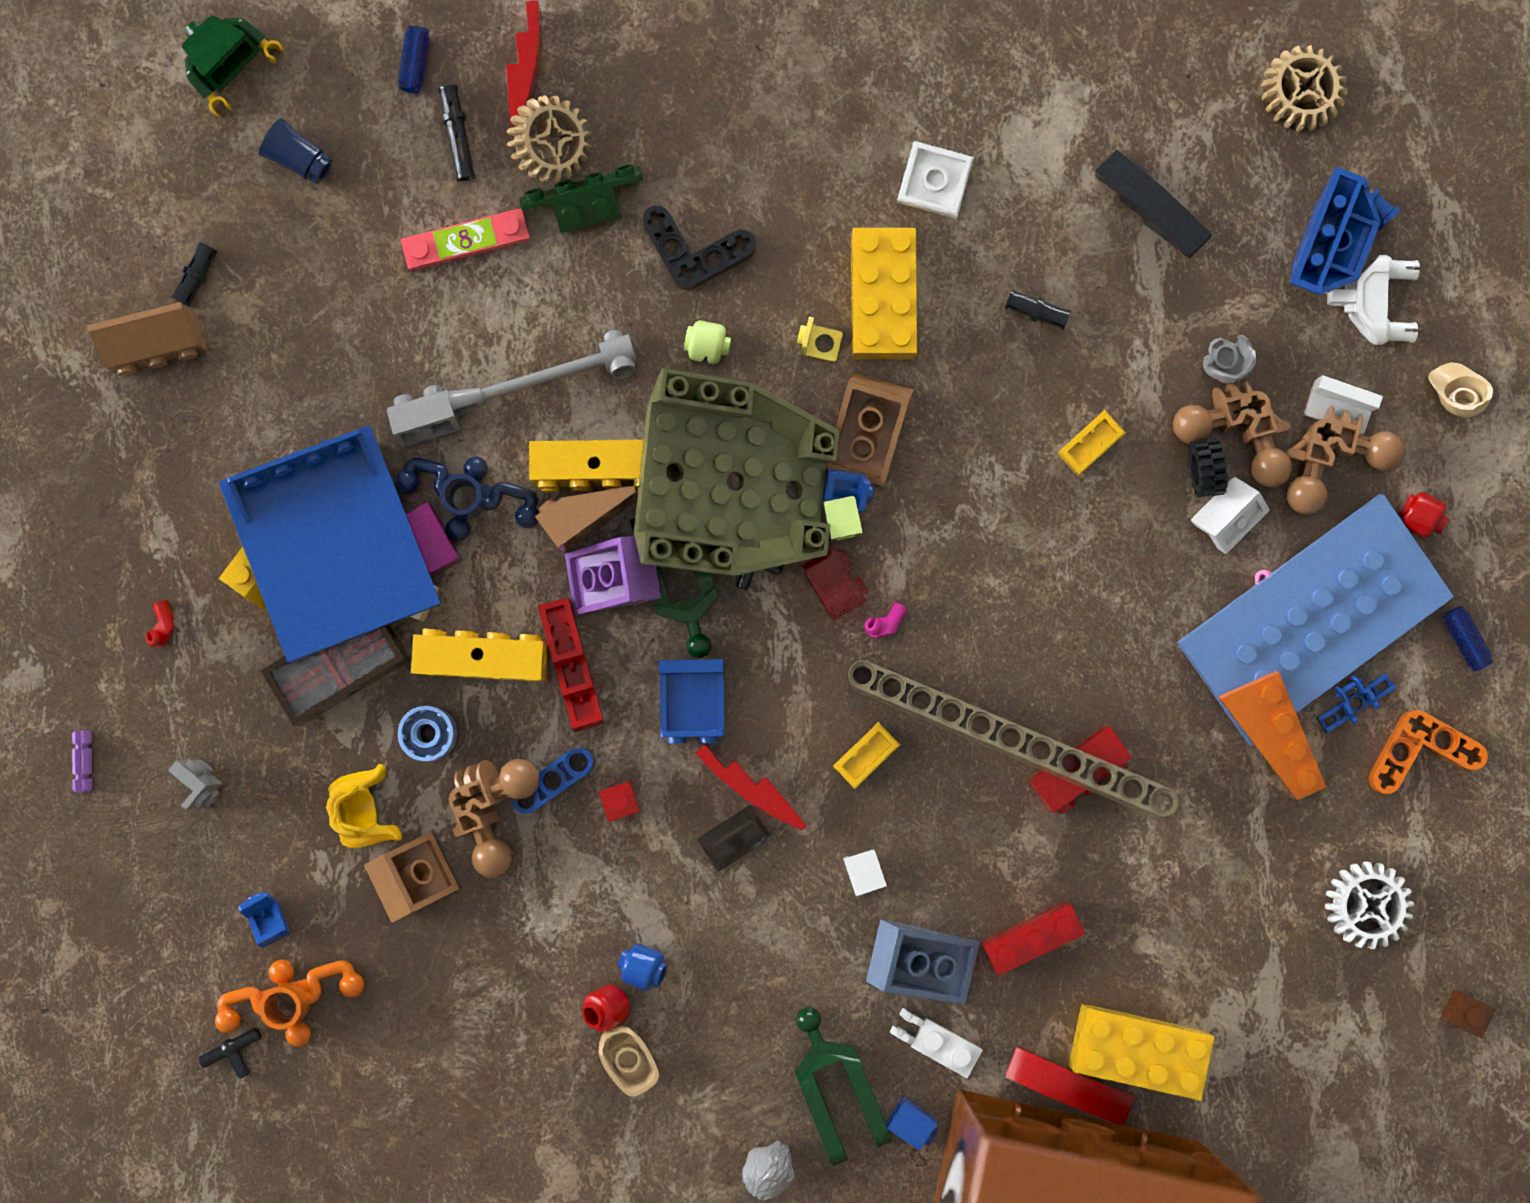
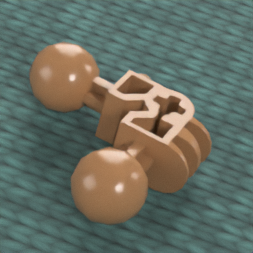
[1173,380,1292,487]
[1285,406,1405,515]
[449,759,540,878]

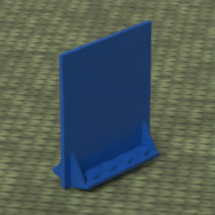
[219,426,441,663]

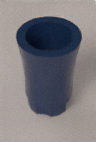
[259,118,333,184]

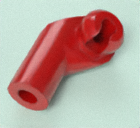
[145,600,176,647]

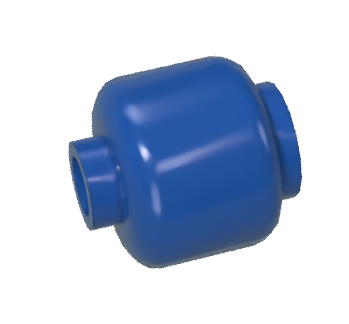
[618,944,668,991]

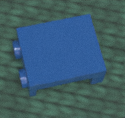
[659,659,725,744]

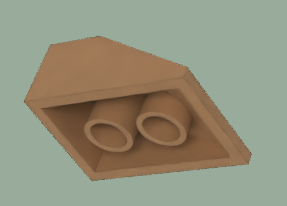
[826,372,914,487]
[535,486,638,554]

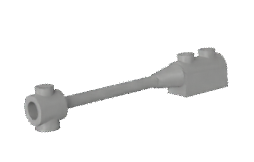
[387,330,638,448]

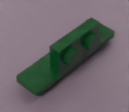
[519,164,643,233]

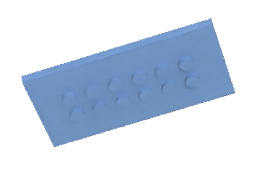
[1177,494,1454,746]

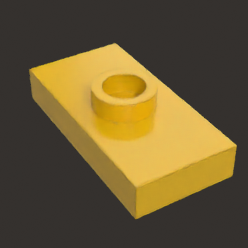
[1057,410,1126,476]
[833,722,900,789]

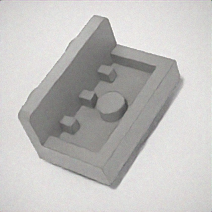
[168,759,223,810]

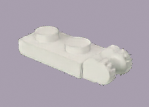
[890,1008,983,1078]

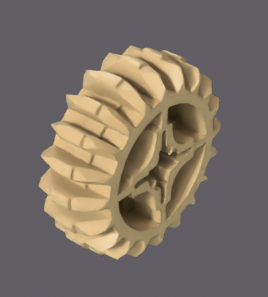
[1261,45,1348,132]
[507,95,591,182]

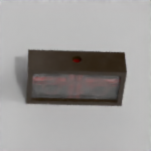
[260,624,410,726]

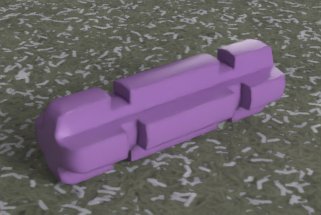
[72,730,92,793]

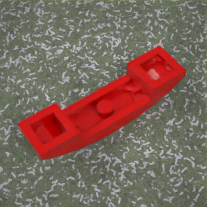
[1004,1046,1136,1126]

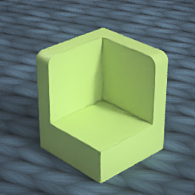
[823,496,863,542]

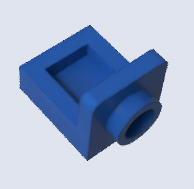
[823,469,873,512]
[238,892,291,949]

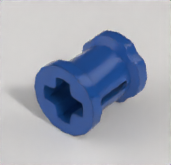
[1371,188,1400,230]

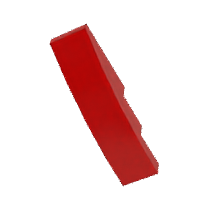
[506,0,542,128]
[538,597,605,733]
[695,744,807,830]

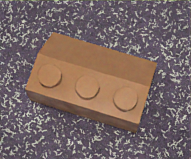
[87,302,207,376]

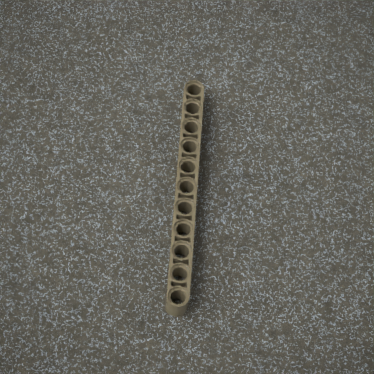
[848,660,1179,820]

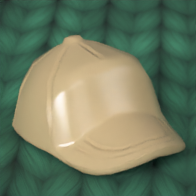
[1428,363,1493,418]

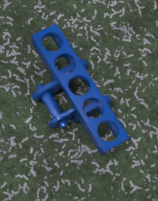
[1316,673,1396,733]

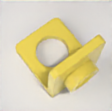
[797,317,843,362]

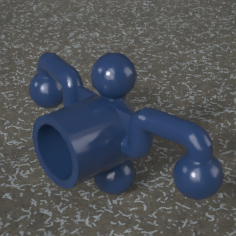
[394,456,539,542]

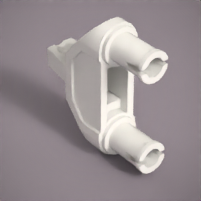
[1327,255,1420,345]

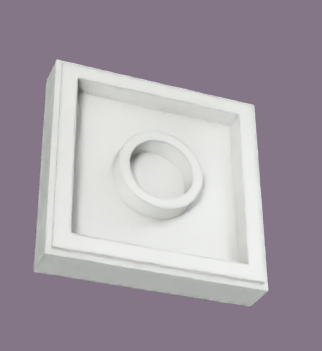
[897,141,974,219]

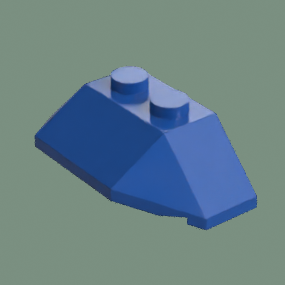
[1290,167,1381,295]

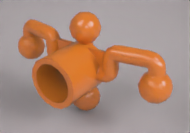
[215,959,364,1047]

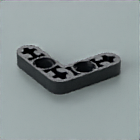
[643,205,756,290]

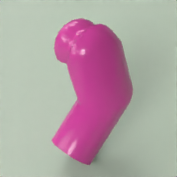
[864,602,908,639]

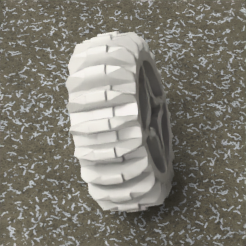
[1325,861,1415,949]

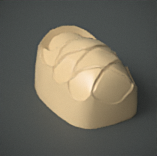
[599,1025,659,1097]

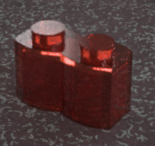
[801,546,868,621]

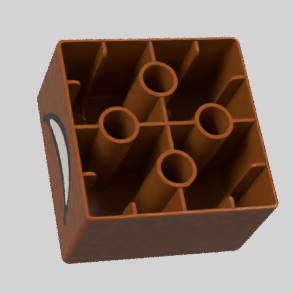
[933,1090,1261,1203]

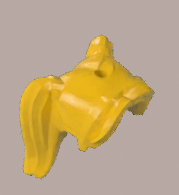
[326,764,402,848]

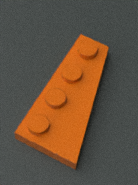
[1218,671,1326,800]

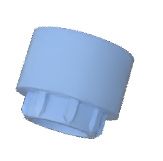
[398,706,458,761]

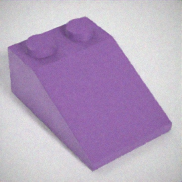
[565,536,661,616]

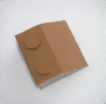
[364,832,460,923]

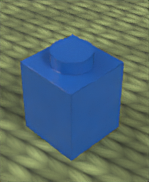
[885,1096,938,1151]

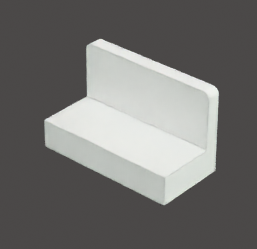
[1304,375,1383,435]
[1191,477,1270,554]

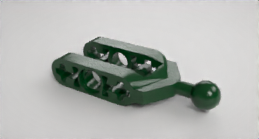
[630,518,718,658]
[795,1007,893,1166]

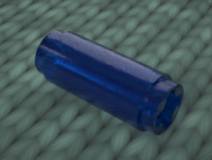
[398,26,430,94]
[1443,605,1494,672]

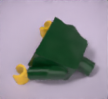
[182,15,284,117]

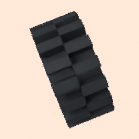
[1188,438,1228,498]

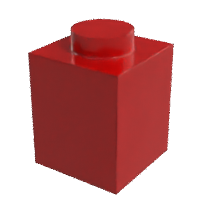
[598,781,641,822]

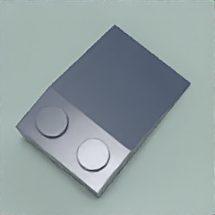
[866,919,980,1004]

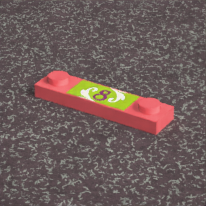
[401,208,531,272]

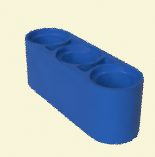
[511,748,595,814]

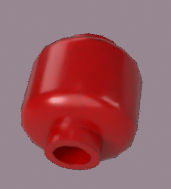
[1398,492,1449,538]
[582,984,630,1032]

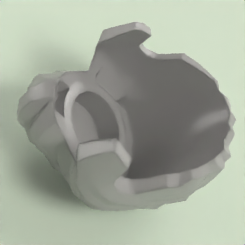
[1203,335,1256,384]
[742,1141,796,1201]

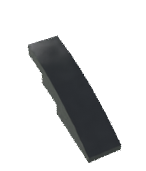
[1095,149,1212,259]

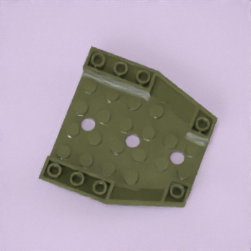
[634,368,839,576]

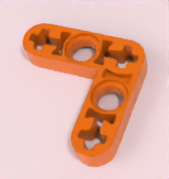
[1368,710,1488,794]

